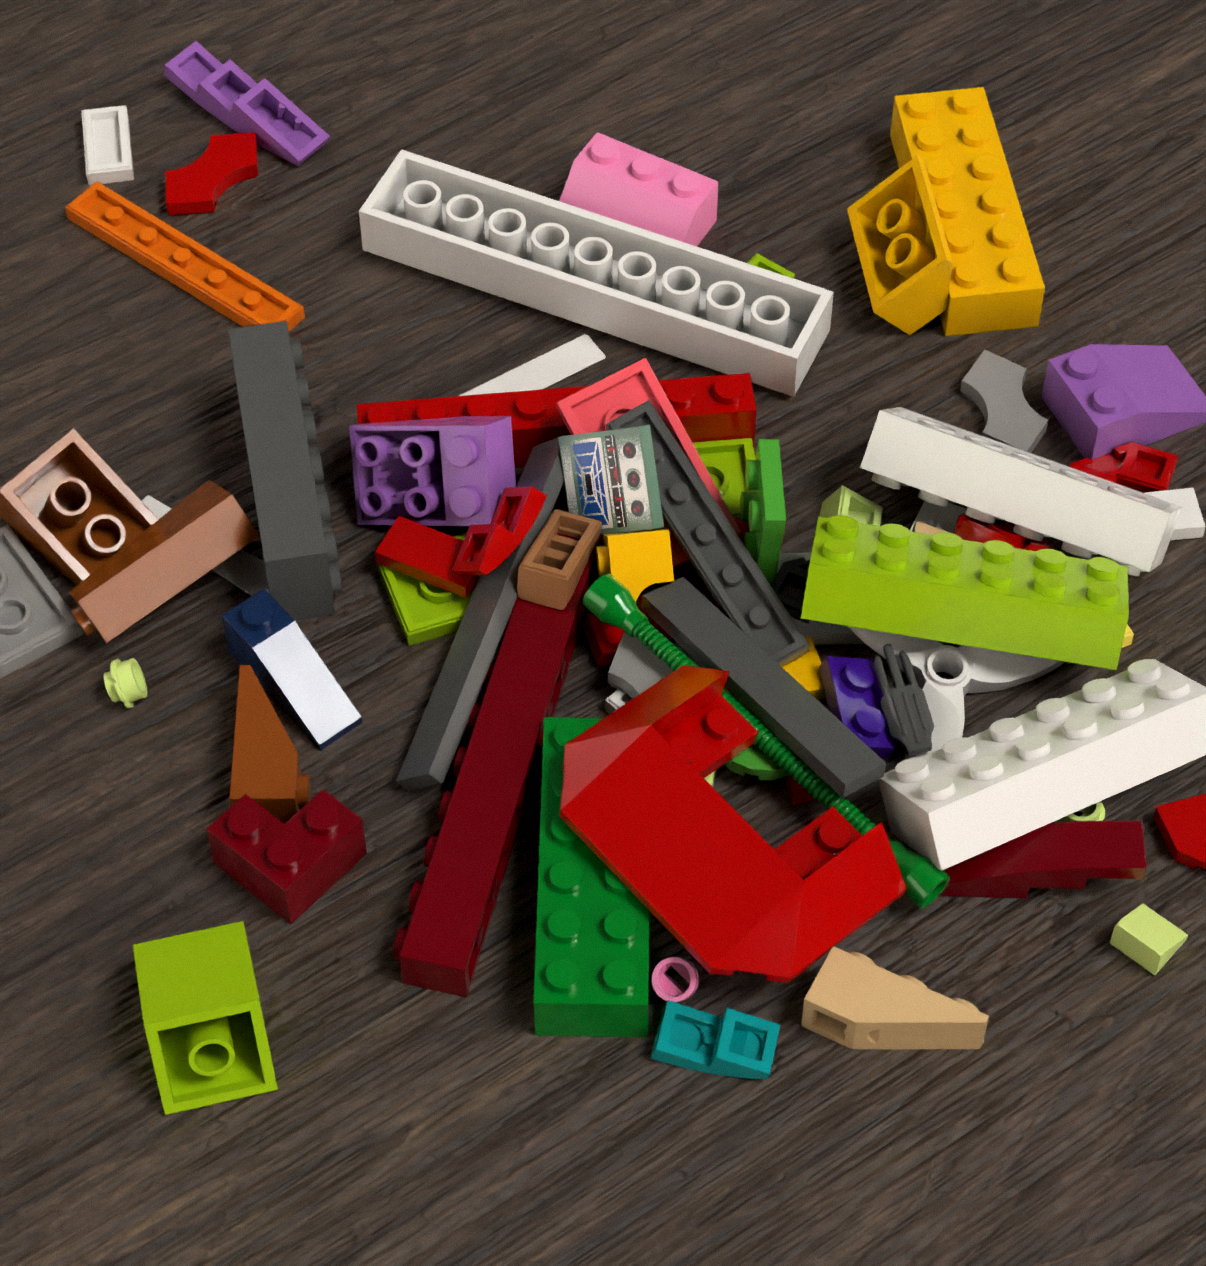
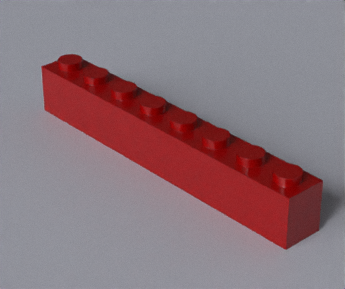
[356,373,757,468]

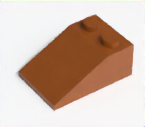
[0,428,159,585]

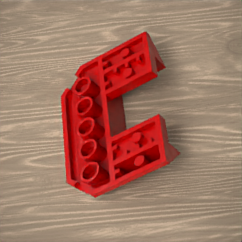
[559,665,907,983]

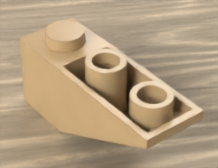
[801,946,989,1049]

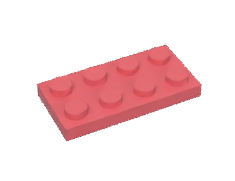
[556,358,741,570]

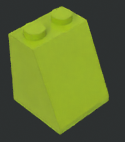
[133,921,278,1115]

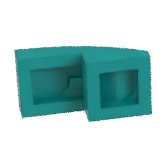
[650,1000,780,1079]

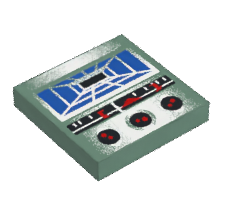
[558,425,664,534]

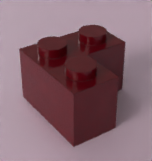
[206,789,367,924]

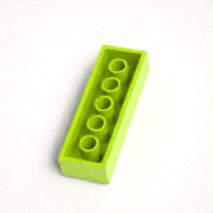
[801,515,1129,670]

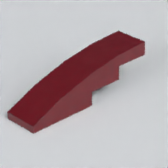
[916,821,1147,899]

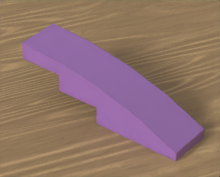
[163,41,330,166]

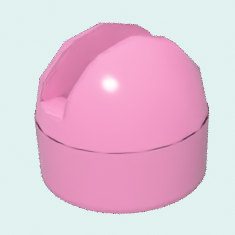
[652,957,699,1002]

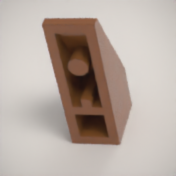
[229,665,311,824]

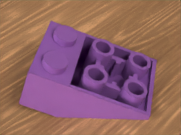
[349,416,516,526]

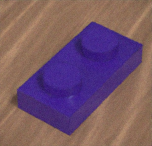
[819,656,896,759]

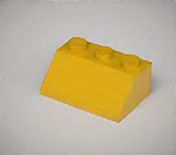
[847,155,953,335]

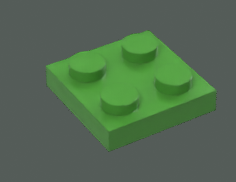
[740,439,786,583]

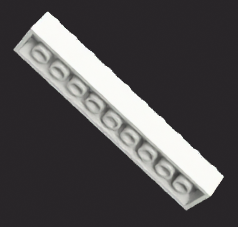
[359,149,834,397]

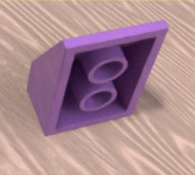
[1041,344,1206,460]

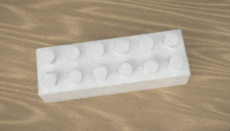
[860,407,1182,576]
[878,659,1206,871]

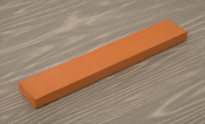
[65,181,305,332]

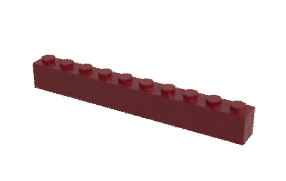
[393,533,601,998]

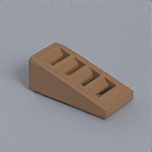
[517,509,602,610]

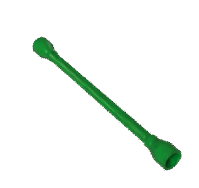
[582,574,950,909]

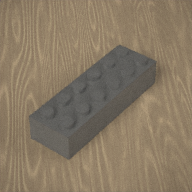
[228,321,342,620]

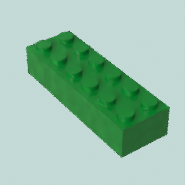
[534,717,649,1037]

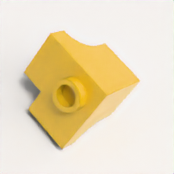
[596,528,674,603]

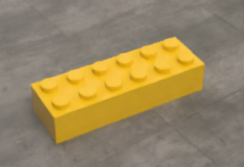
[890,87,1045,337]

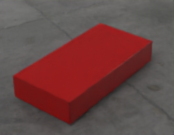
[375,516,480,598]

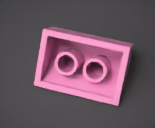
[559,132,718,247]

